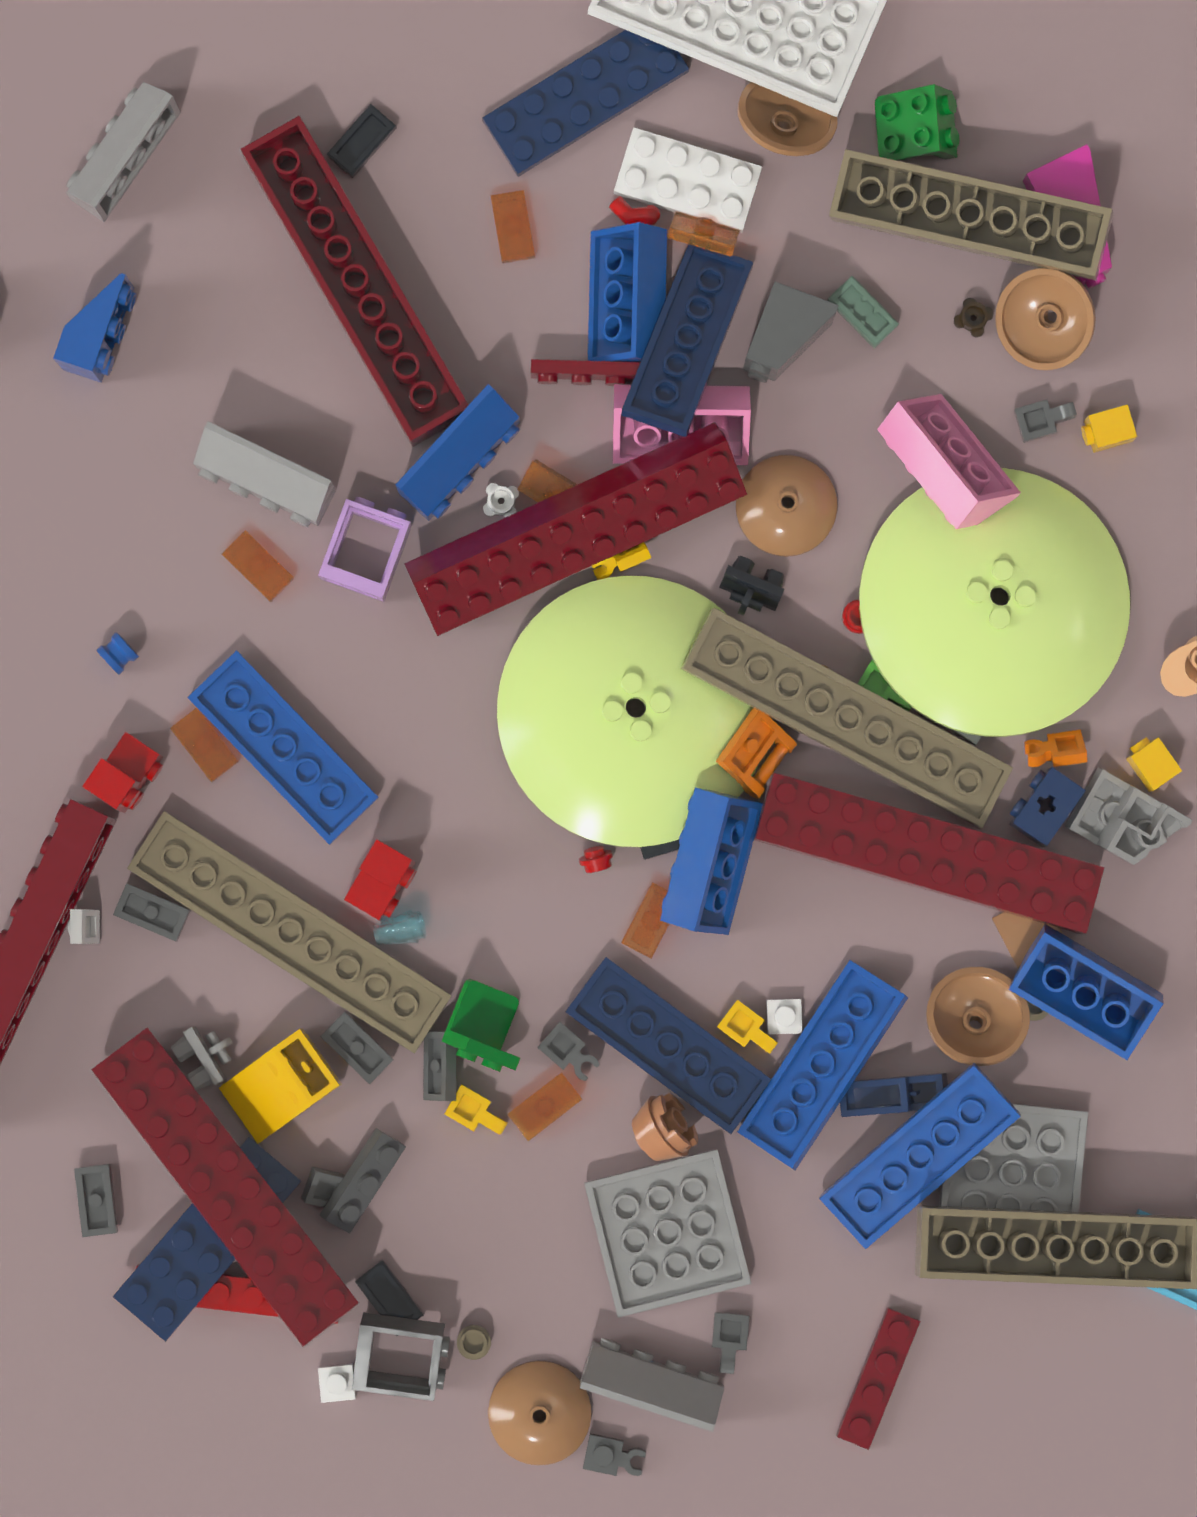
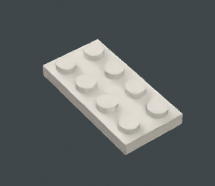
[614,127,762,233]

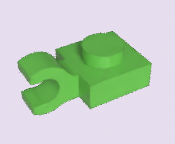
[857,660,911,712]

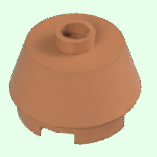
[632,1093,698,1161]

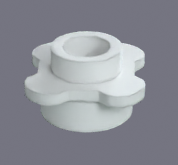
[483,483,519,517]

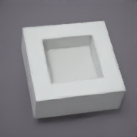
[68,909,100,944]
[766,999,802,1034]
[318,1363,356,1403]

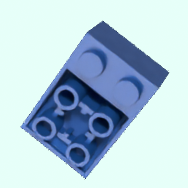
[53,273,137,383]

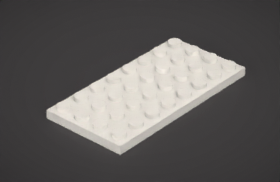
[587,0,887,117]

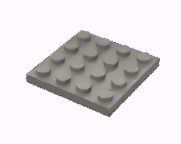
[939,1104,1088,1212]
[584,1149,751,1318]

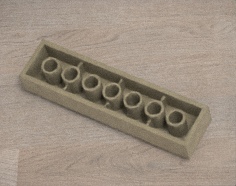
[829,149,1113,281]
[915,1205,1197,1289]

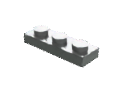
[320,1128,406,1234]

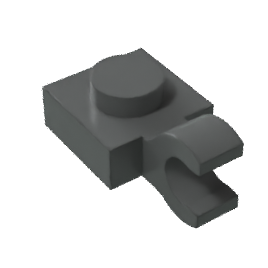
[1014,399,1077,443]
[712,1312,749,1374]

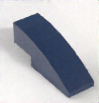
[840,1073,948,1117]

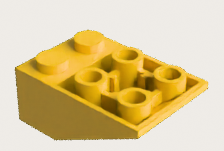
[219,1028,342,1144]

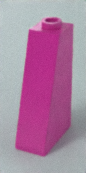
[1022,144,1112,289]

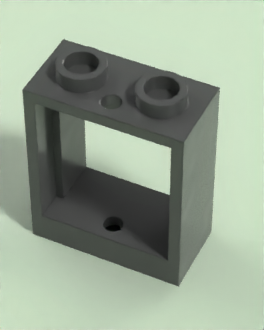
[352,1312,450,1401]

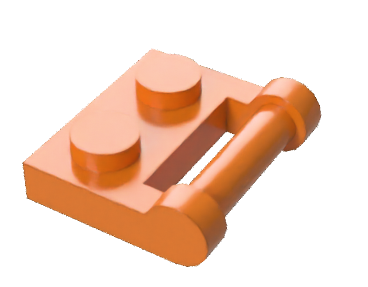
[716,708,797,799]

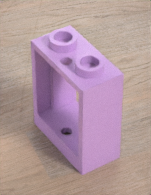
[318,497,412,602]

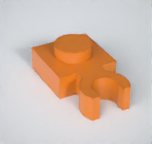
[1024,729,1087,767]

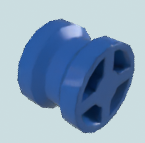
[96,632,139,675]

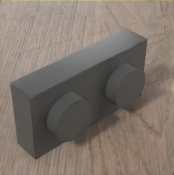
[113,883,191,942]
[320,1012,394,1084]
[423,1031,457,1101]
[74,1164,118,1237]

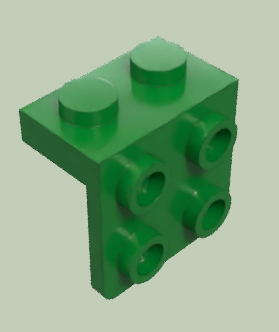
[875,84,960,161]
[441,979,520,1072]

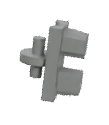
[171,1026,233,1090]

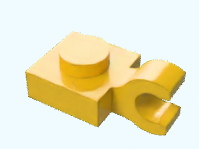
[592,542,651,580]
[717,1000,778,1054]
[444,1084,508,1135]

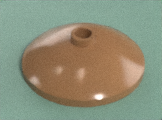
[737,82,838,156]
[995,268,1096,370]
[736,455,837,557]
[926,967,1030,1066]
[488,1360,591,1465]

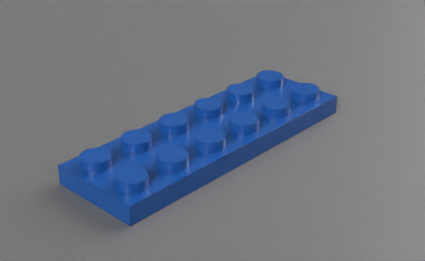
[187,650,379,845]
[737,960,908,1171]
[819,1063,1021,1249]

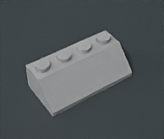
[66,82,181,222]
[193,421,336,528]
[580,1338,725,1432]

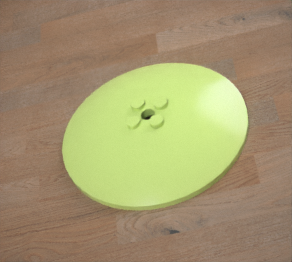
[859,468,1130,737]
[497,576,757,847]

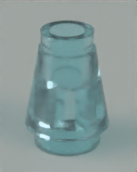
[373,910,426,945]

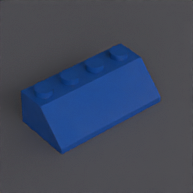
[588,222,667,362]
[395,384,520,521]
[660,787,763,935]
[1008,924,1164,1060]

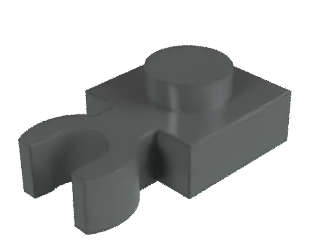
[537,1022,600,1081]
[583,1433,646,1476]

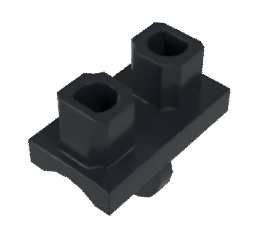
[719,556,785,616]

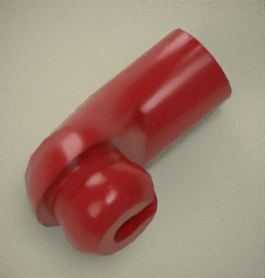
[609,196,660,226]

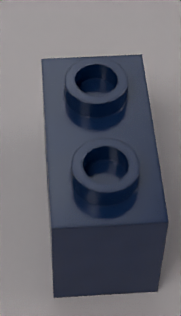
[1009,767,1086,848]

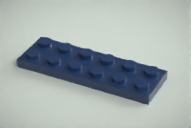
[482,30,689,177]
[621,241,753,437]
[565,957,771,1135]
[113,1137,301,1342]

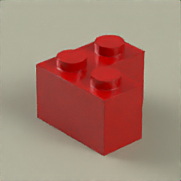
[82,732,163,813]
[344,839,417,921]

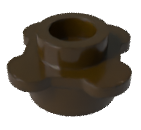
[954,298,993,338]

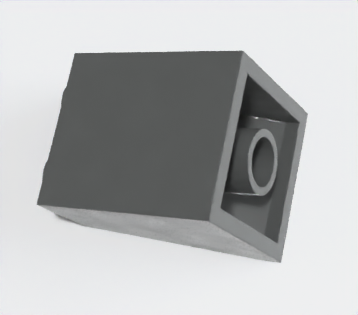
[743,282,839,383]

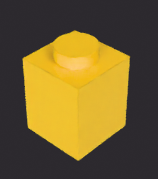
[1081,404,1137,453]
[1126,737,1182,792]

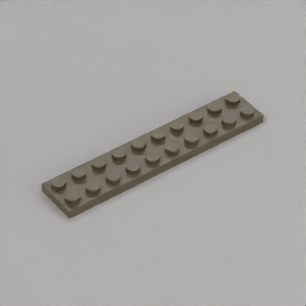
[681,608,1013,828]
[127,811,452,1054]

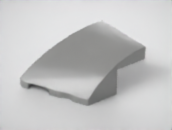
[1065,767,1193,865]

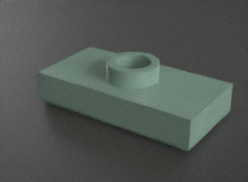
[827,276,899,349]

